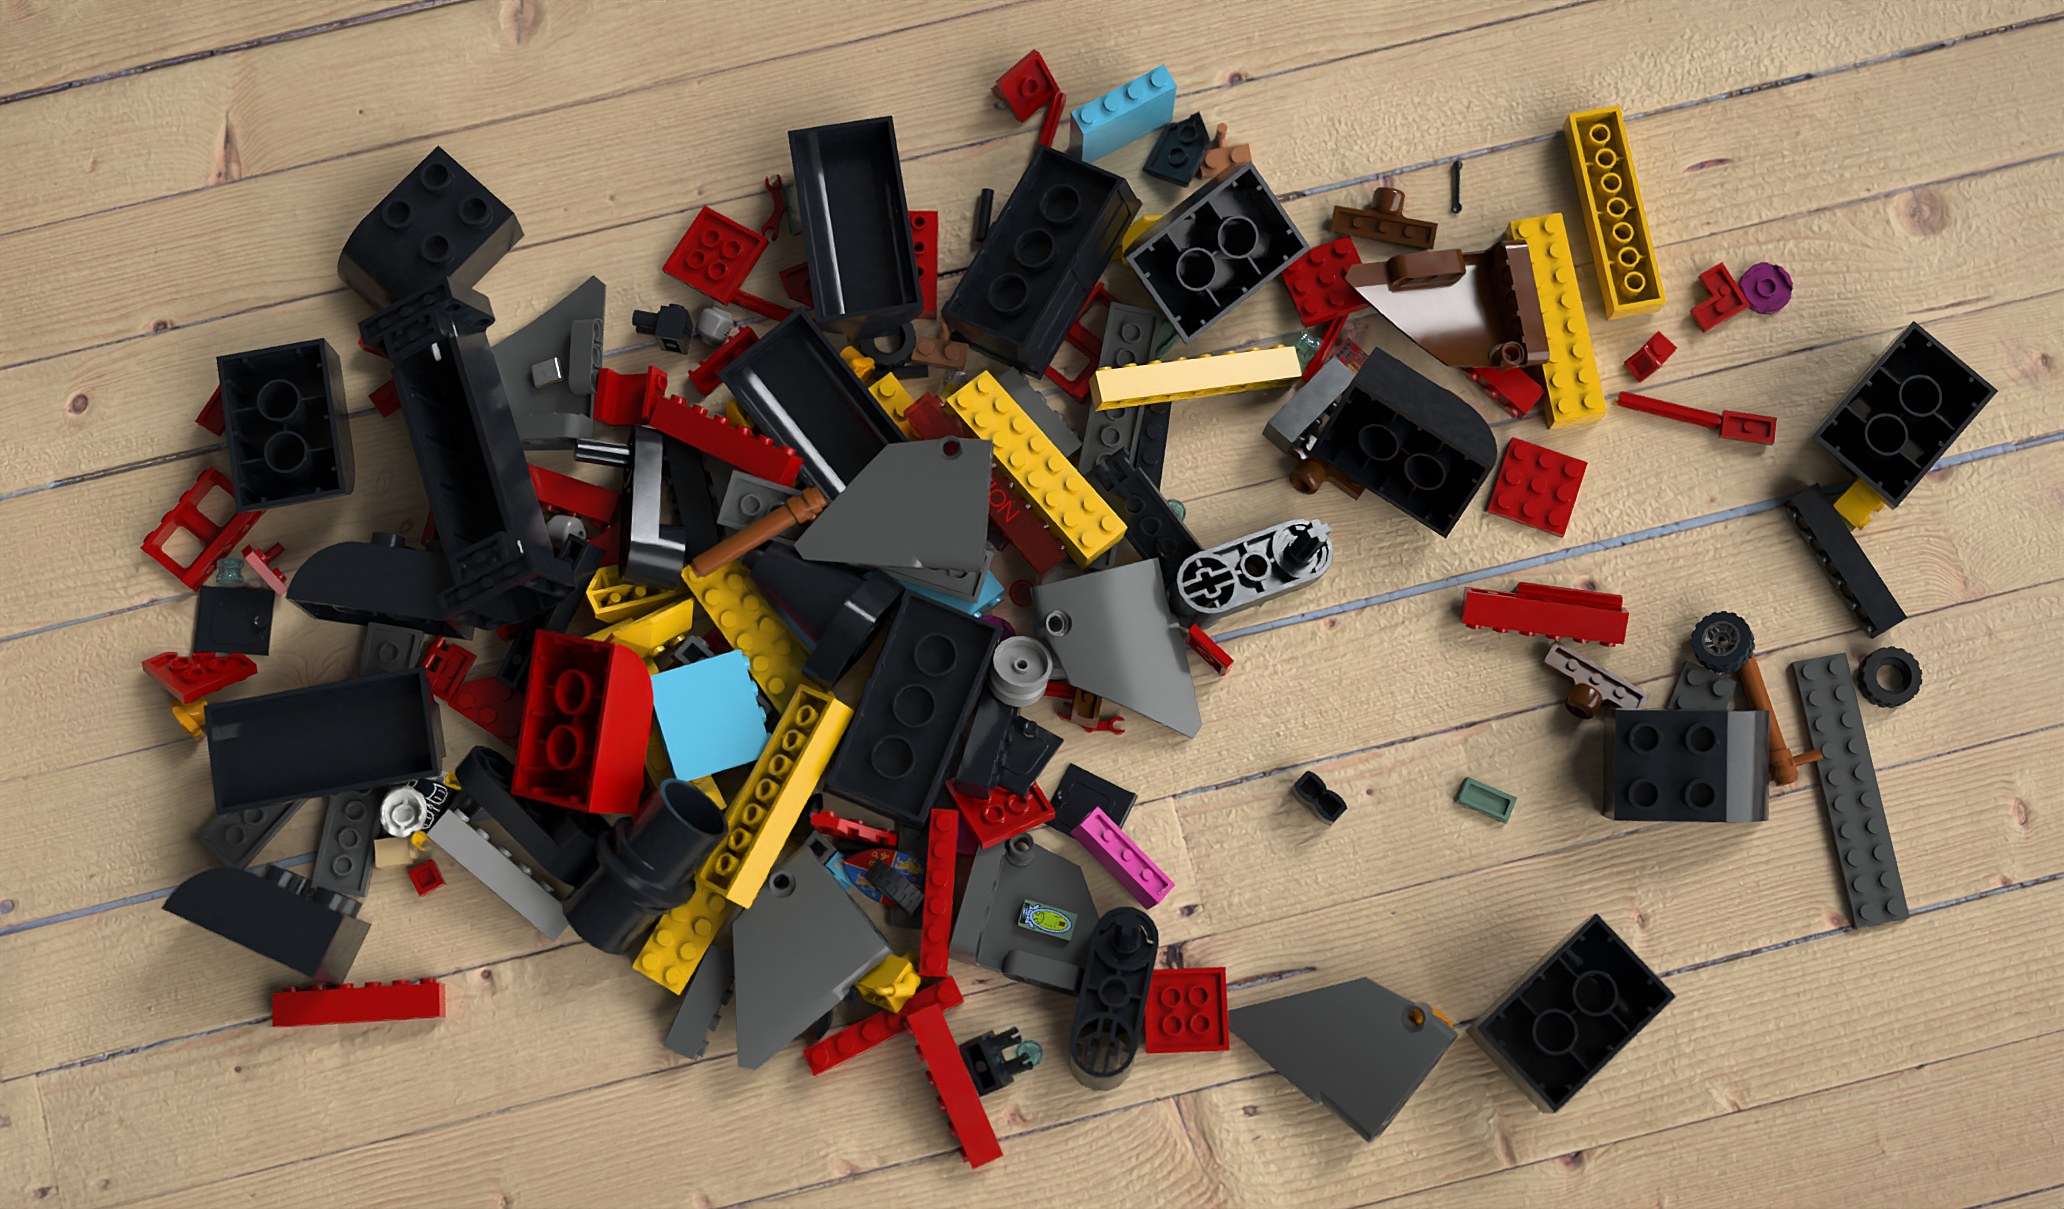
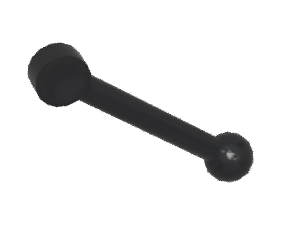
[1451,160,1463,214]

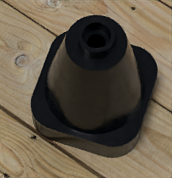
[739,541,907,693]

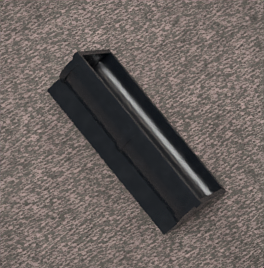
[788,115,924,342]
[717,306,910,501]
[203,666,447,815]

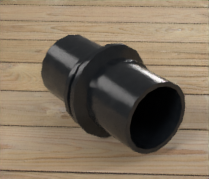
[562,778,729,955]

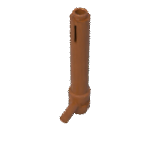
[689,486,828,578]
[1737,652,1823,787]

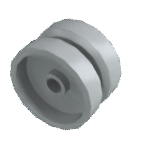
[988,636,1053,707]

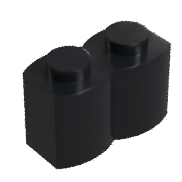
[1291,771,1347,826]

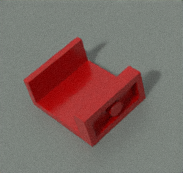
[593,365,668,427]

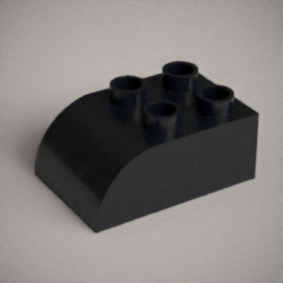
[337,145,525,312]
[1123,161,1311,345]
[1808,321,1998,510]
[216,338,355,514]
[1309,346,1498,539]
[285,532,475,641]
[1603,707,1770,823]
[161,862,372,984]
[1465,913,1677,1114]

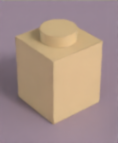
[374,836,419,870]

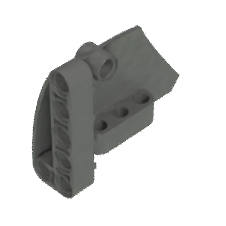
[491,275,606,451]
[794,436,994,573]
[1029,558,1202,739]
[949,832,1126,1003]
[732,843,893,1070]
[1228,977,1459,1143]

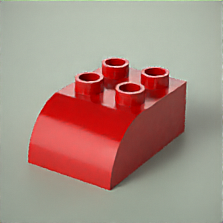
[511,629,654,814]

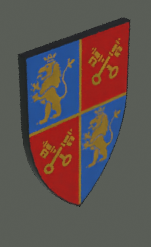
[842,848,927,913]

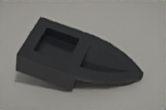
[788,793,823,844]

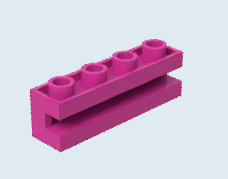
[1070,807,1175,910]

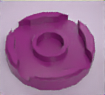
[1739,262,1793,314]

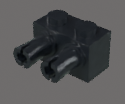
[632,304,694,355]
[958,1026,1033,1097]

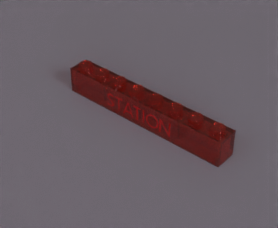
[903,391,1068,580]

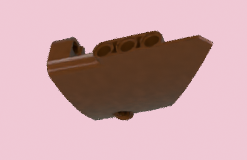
[1343,239,1550,372]

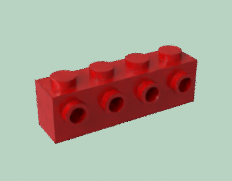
[908,211,939,320]

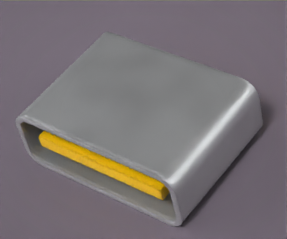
[530,358,564,388]

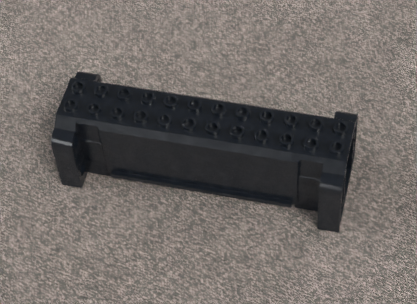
[357,276,578,630]

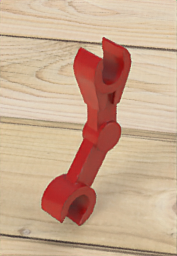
[761,174,786,242]
[1057,702,1125,735]

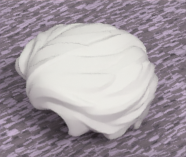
[380,785,427,838]

